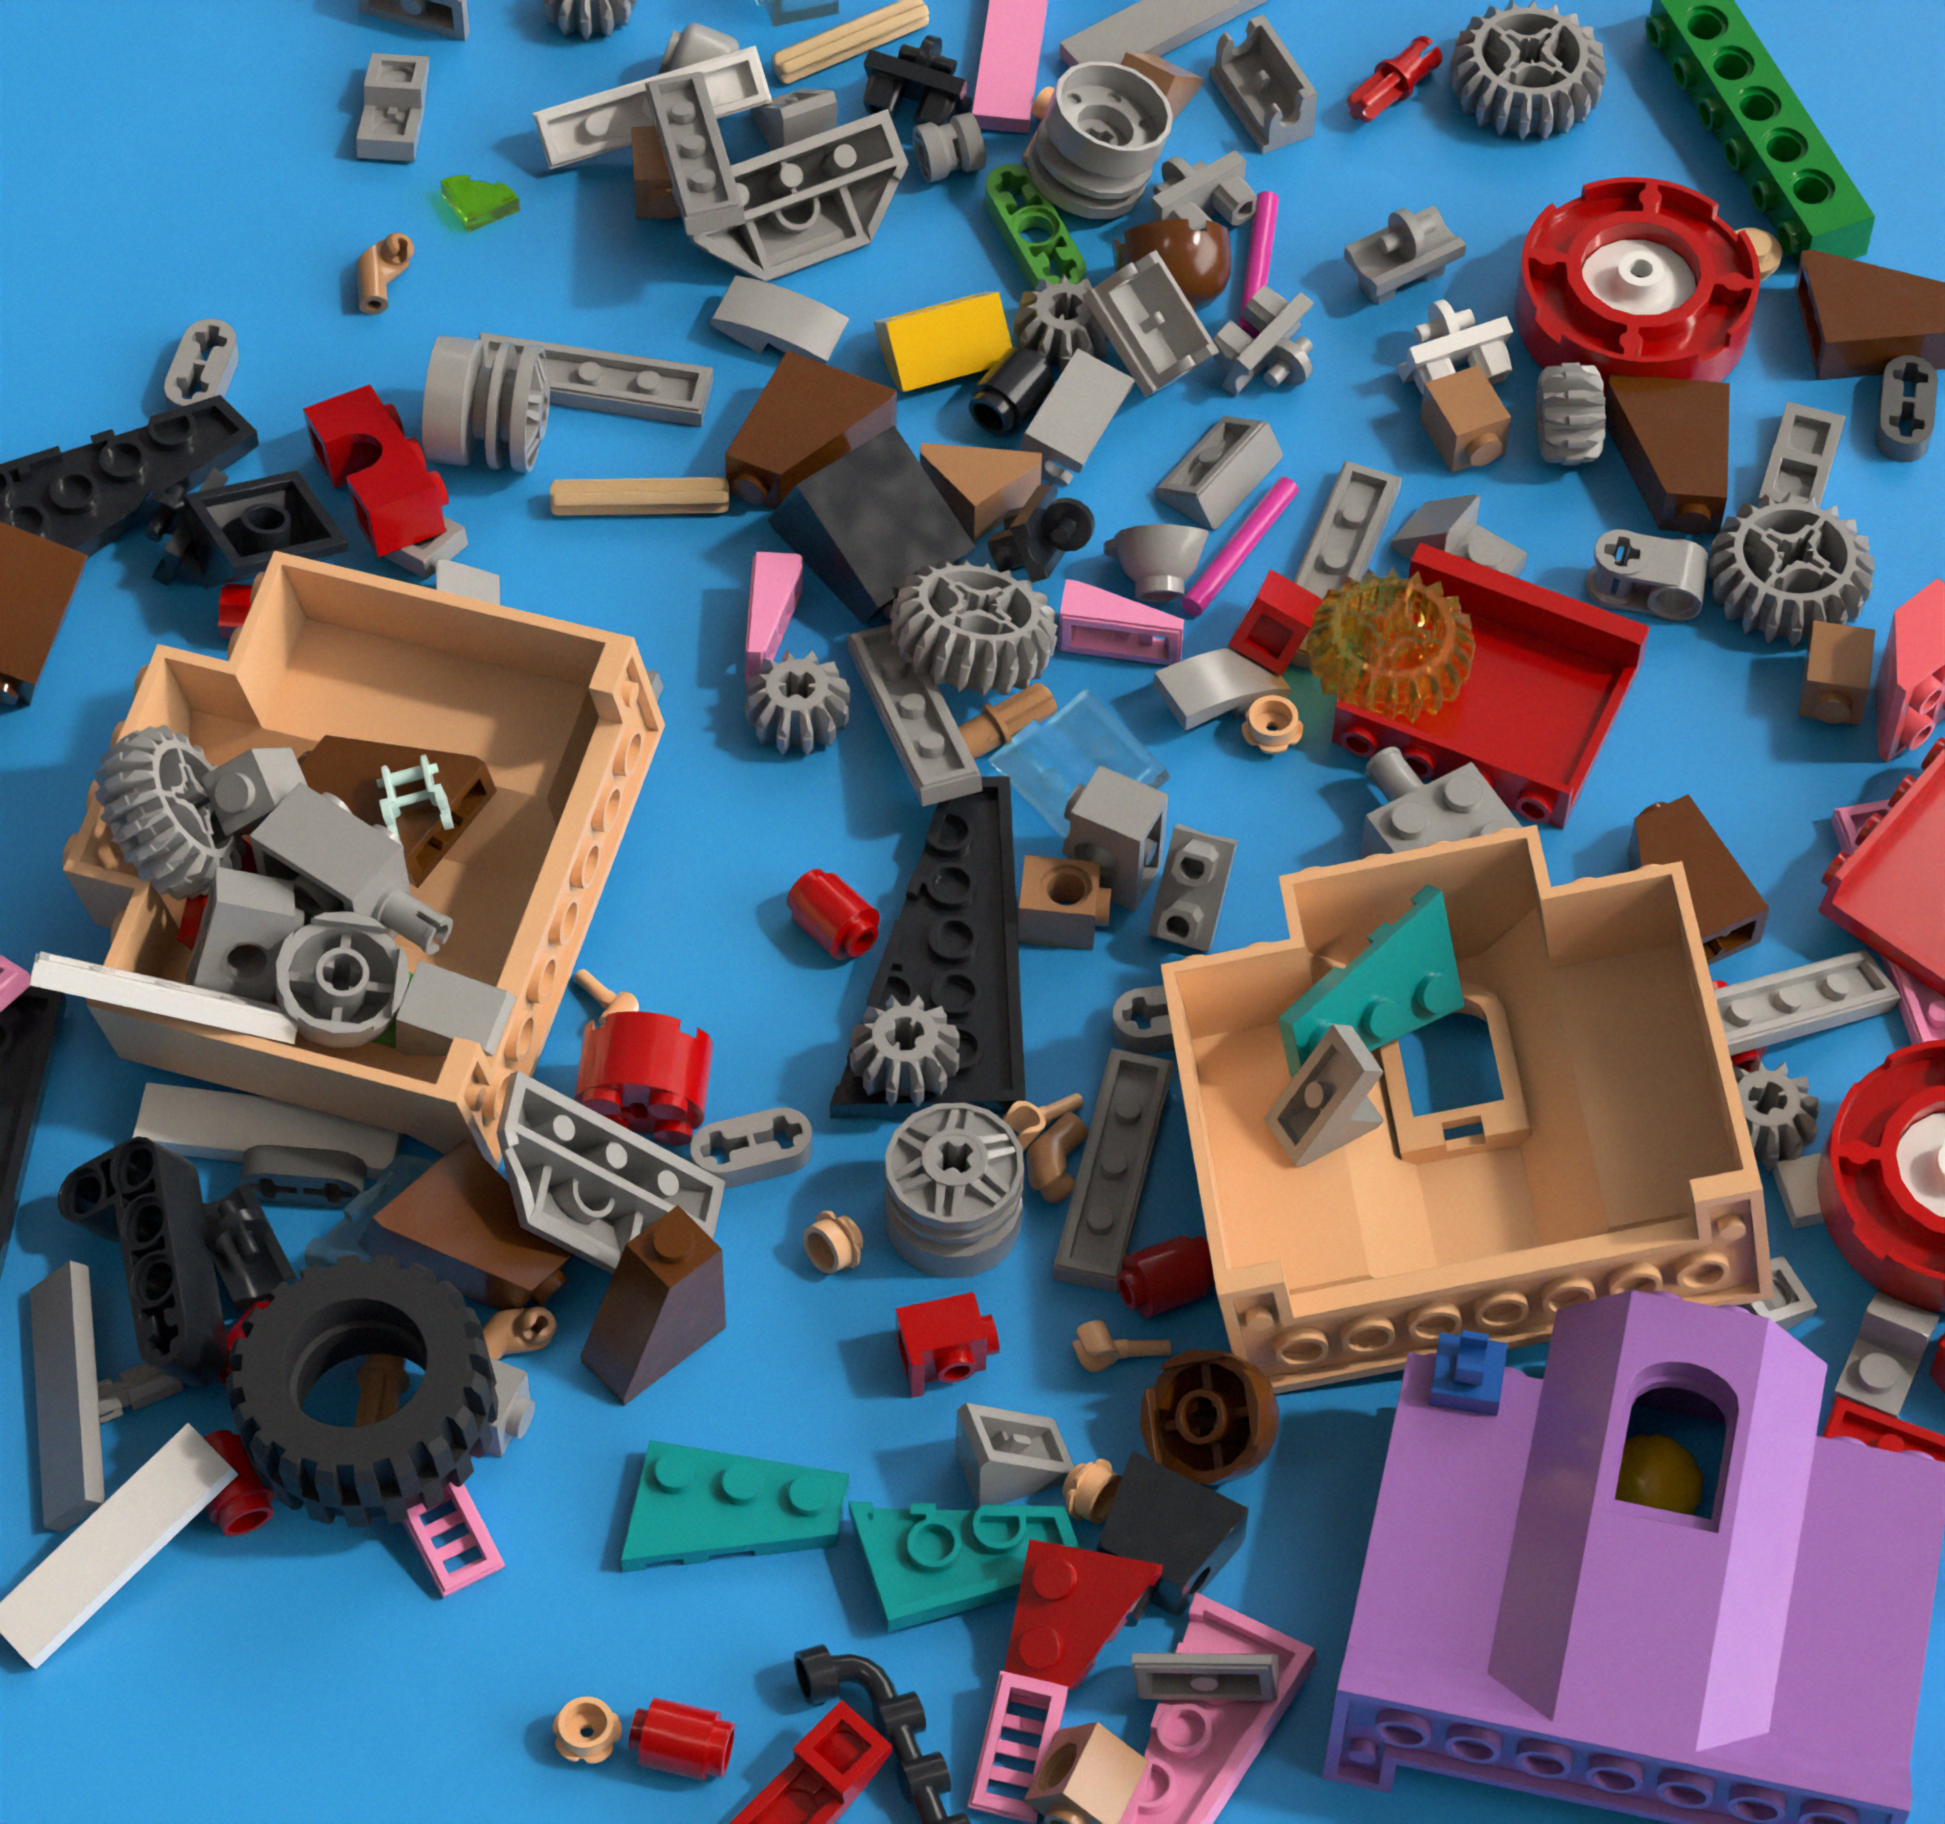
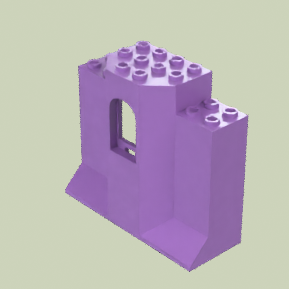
[1322,1290,1945,1824]

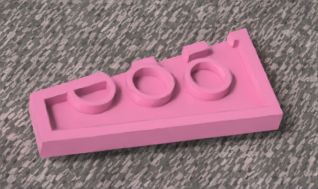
[1119,1593,1317,1824]

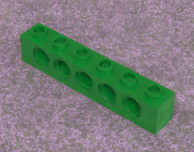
[1645,0,1875,266]

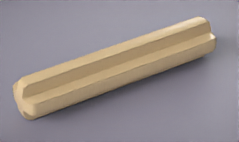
[772,0,929,84]
[550,477,730,516]

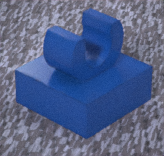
[1429,1330,1508,1416]

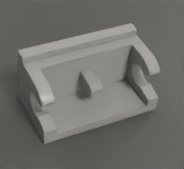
[1209,14,1318,154]
[1082,250,1219,397]
[1018,348,1135,486]

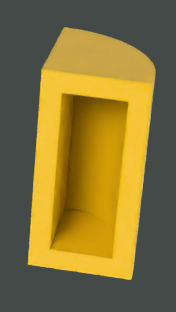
[873,291,1012,392]

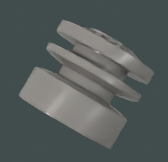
[1027,61,1173,219]
[422,335,550,473]
[885,1102,1024,1278]

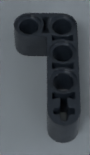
[58,1136,228,1387]

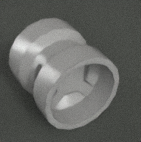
[912,112,986,183]

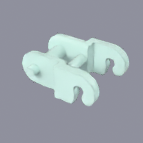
[376,754,454,840]

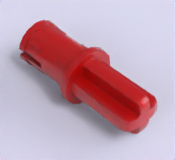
[1346,36,1442,123]

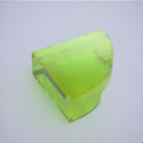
[440,175,520,233]

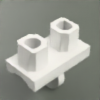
[1396,299,1513,395]

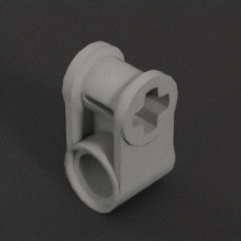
[1585,529,1708,621]

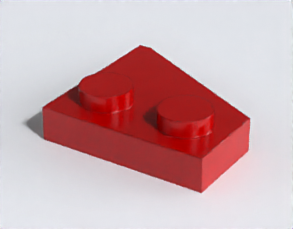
[1004,1539,1163,1690]

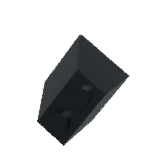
[768,426,976,624]

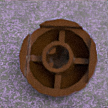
[1112,219,1232,313]
[1140,1349,1279,1485]

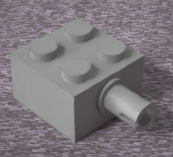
[1360,747,1522,859]
[250,782,453,955]

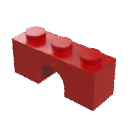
[303,384,449,557]

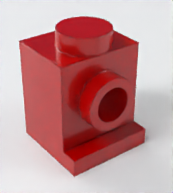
[895,1292,1000,1398]

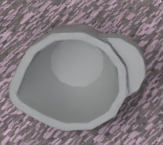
[1103,524,1209,602]

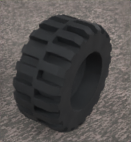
[226,1254,499,1527]

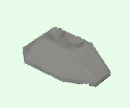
[671,109,909,282]
[496,1071,726,1274]

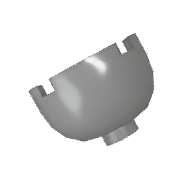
[274,911,409,1048]

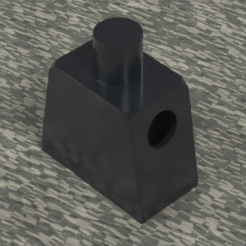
[1097,1451,1249,1627]

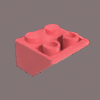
[1876,578,1945,762]

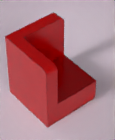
[1228,569,1322,676]

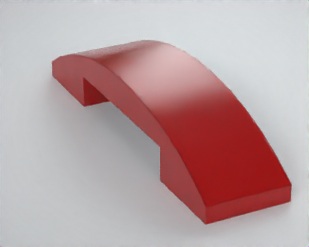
[729,1700,893,1824]

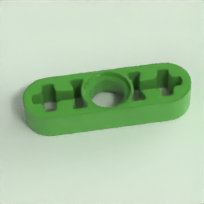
[985,164,1086,291]

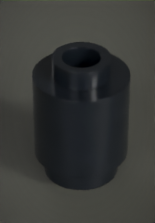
[969,347,1054,435]

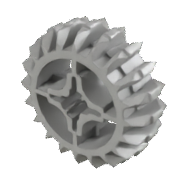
[1450,0,1607,141]
[1707,492,1875,648]
[890,559,1057,696]
[95,725,247,901]

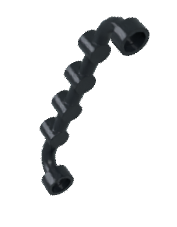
[794,1644,971,1824]

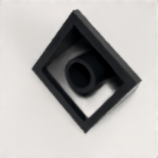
[184,470,348,589]

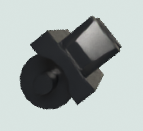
[863,34,973,126]
[139,468,229,587]
[987,481,1095,583]
[203,1182,297,1312]

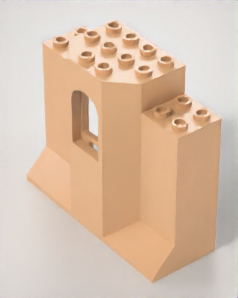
[62,551,665,1171]
[1160,825,1774,1394]

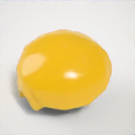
[1615,1433,1704,1516]

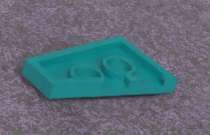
[1278,884,1465,1077]
[621,1440,850,1573]
[848,1501,1080,1632]

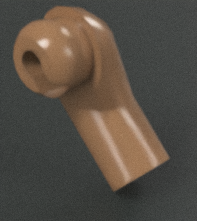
[356,232,414,315]
[1026,1112,1089,1204]
[482,1306,557,1361]

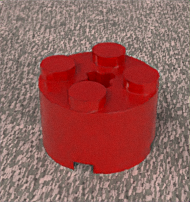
[574,1011,713,1146]

